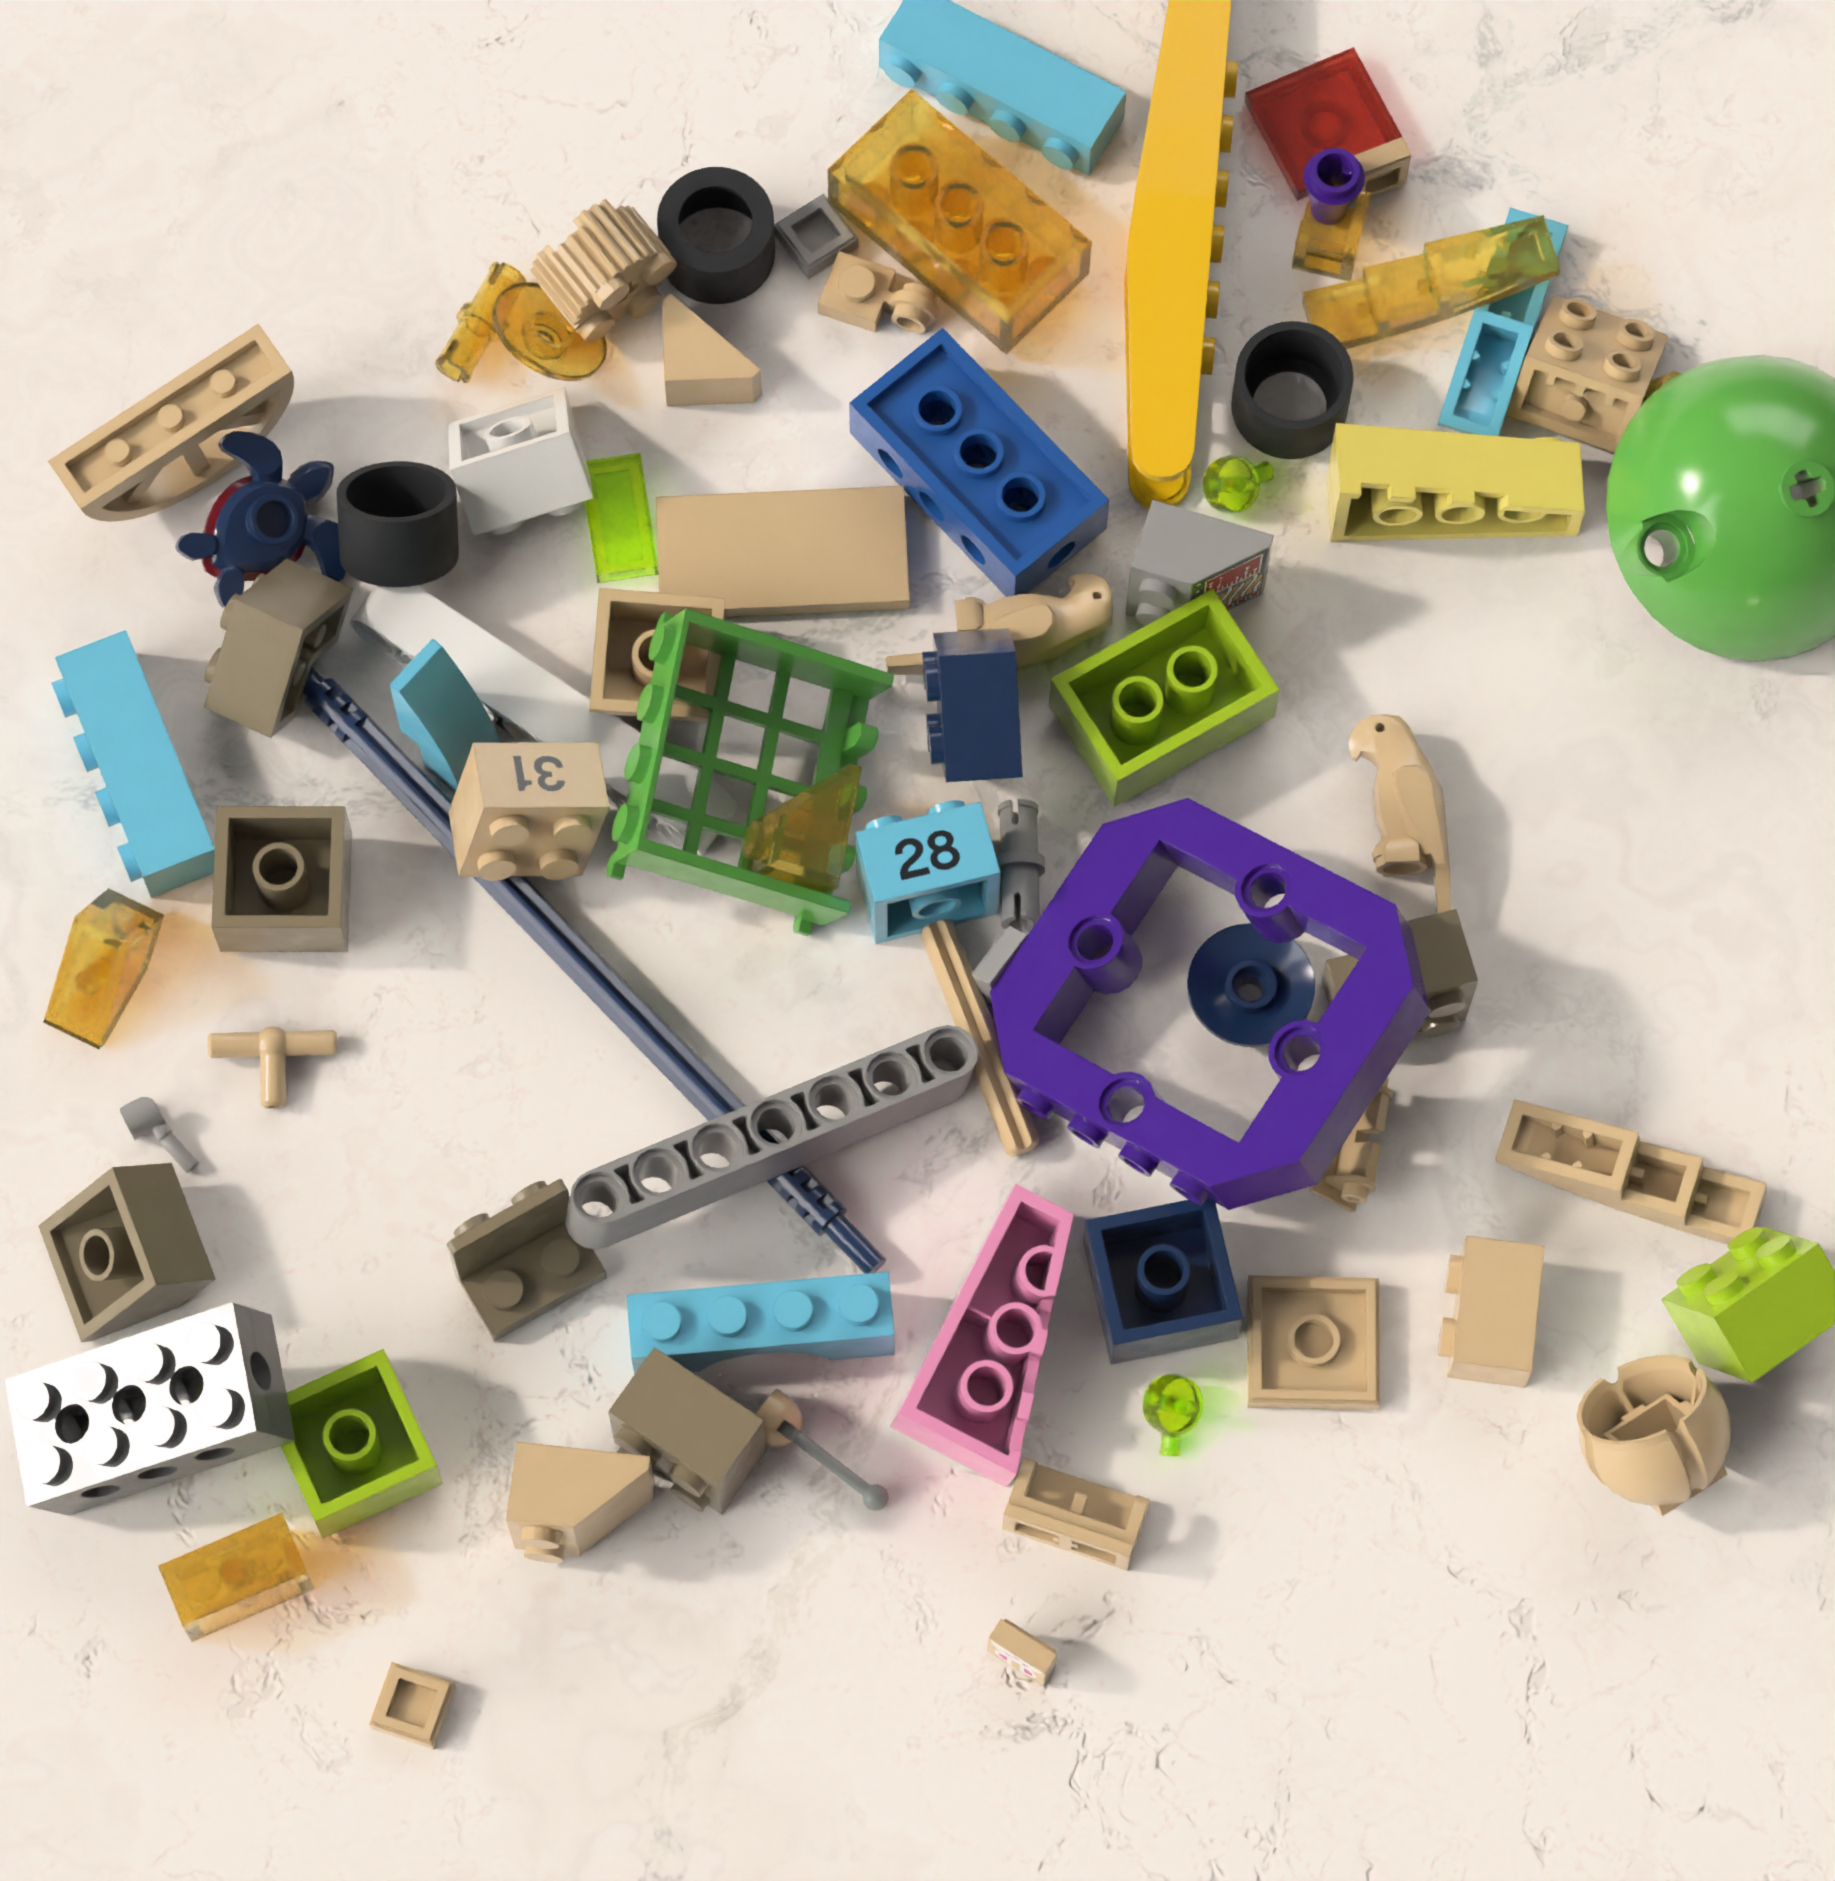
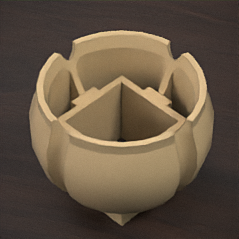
[1576,1355,1731,1516]

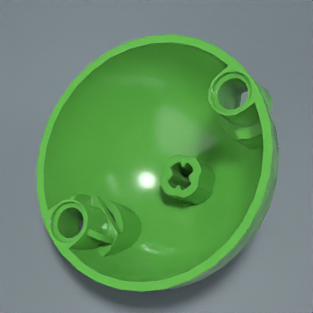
[1606,355,1835,662]

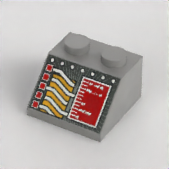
[1126,500,1274,626]

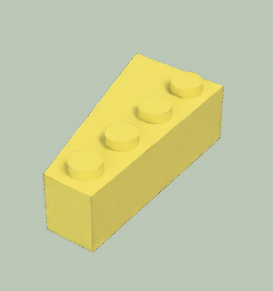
[1327,423,1585,542]

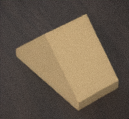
[662,293,762,406]

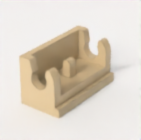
[1002,1457,1150,1571]

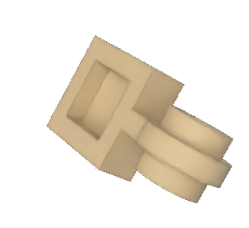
[818,251,940,334]

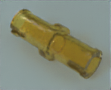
[435,261,526,383]

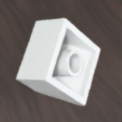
[447,387,593,536]

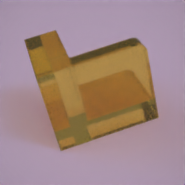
[1291,191,1371,282]

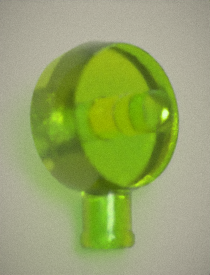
[1203,455,1274,514]
[1143,1374,1203,1456]

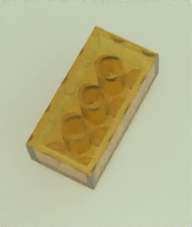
[827,89,1092,354]

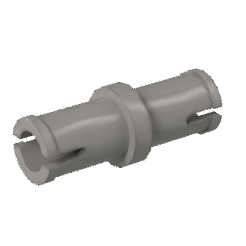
[996,799,1045,932]

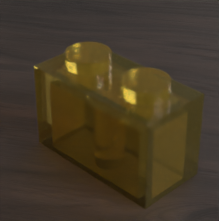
[158,1513,315,1642]

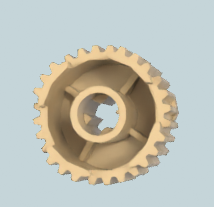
[530,199,677,343]

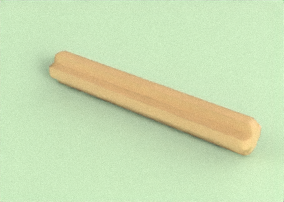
[921,919,1039,1157]

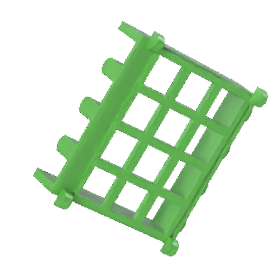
[607,608,894,936]

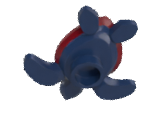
[175,431,347,608]

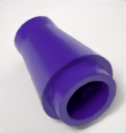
[1304,148,1365,225]

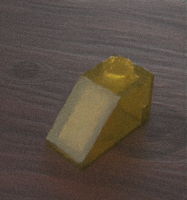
[742,764,862,894]
[43,888,164,1049]

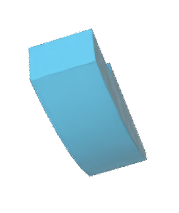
[389,638,501,792]

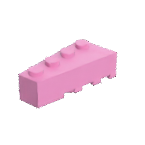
[890,1184,1074,1487]

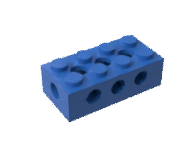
[849,328,1109,597]

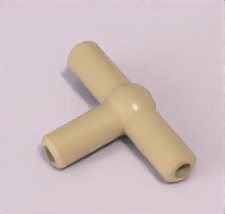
[208,1026,337,1109]

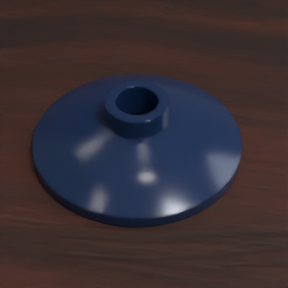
[1187,923,1315,1047]

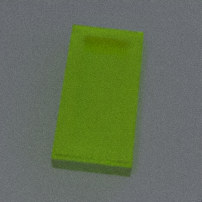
[585,453,659,583]

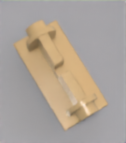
[1309,1078,1393,1212]

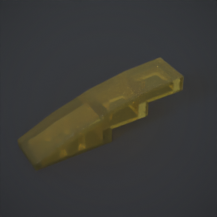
[1302,215,1560,349]

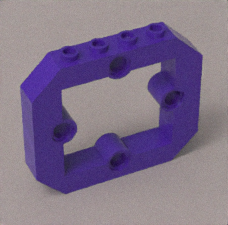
[990,798,1430,1210]

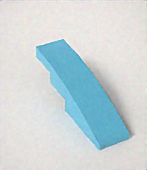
[1437,207,1569,436]

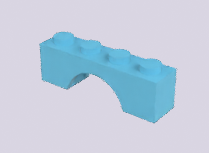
[626,1272,895,1375]

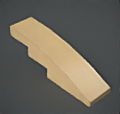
[1495,1099,1767,1244]

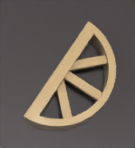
[48,323,294,522]

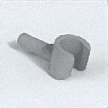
[120,1097,199,1173]

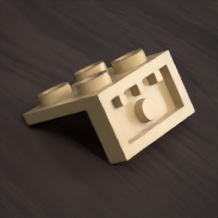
[1506,295,1668,453]

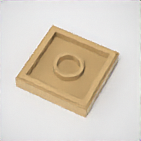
[1247,1275,1380,1410]

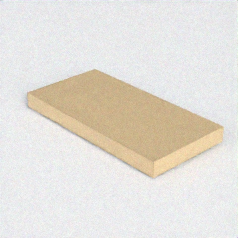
[656,486,910,617]

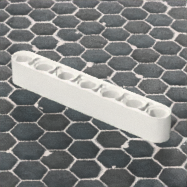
[350,586,739,856]

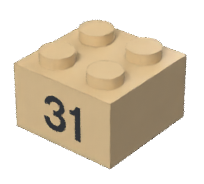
[448,742,610,881]

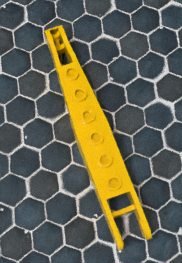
[1124,0,1238,509]

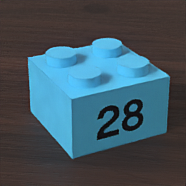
[856,800,1000,944]

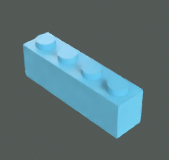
[879,0,1126,176]
[51,630,215,898]

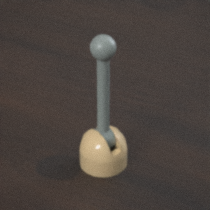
[756,1388,889,1511]

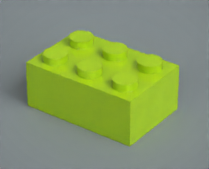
[1049,589,1280,807]

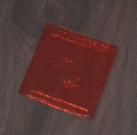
[1244,47,1402,201]

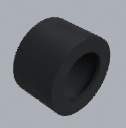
[657,167,775,304]
[1231,321,1354,459]
[336,461,459,587]

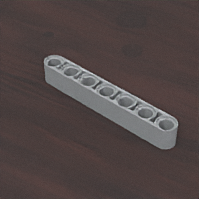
[565,1025,978,1249]

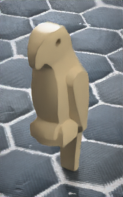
[886,573,1113,675]
[1349,714,1451,914]

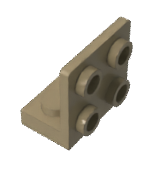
[447,1179,607,1342]

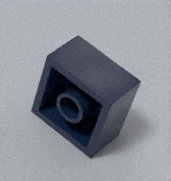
[922,628,1023,782]
[1083,1198,1243,1365]

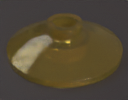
[492,282,607,381]

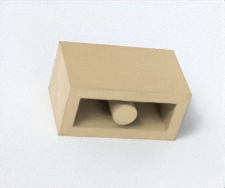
[1438,1236,1545,1388]

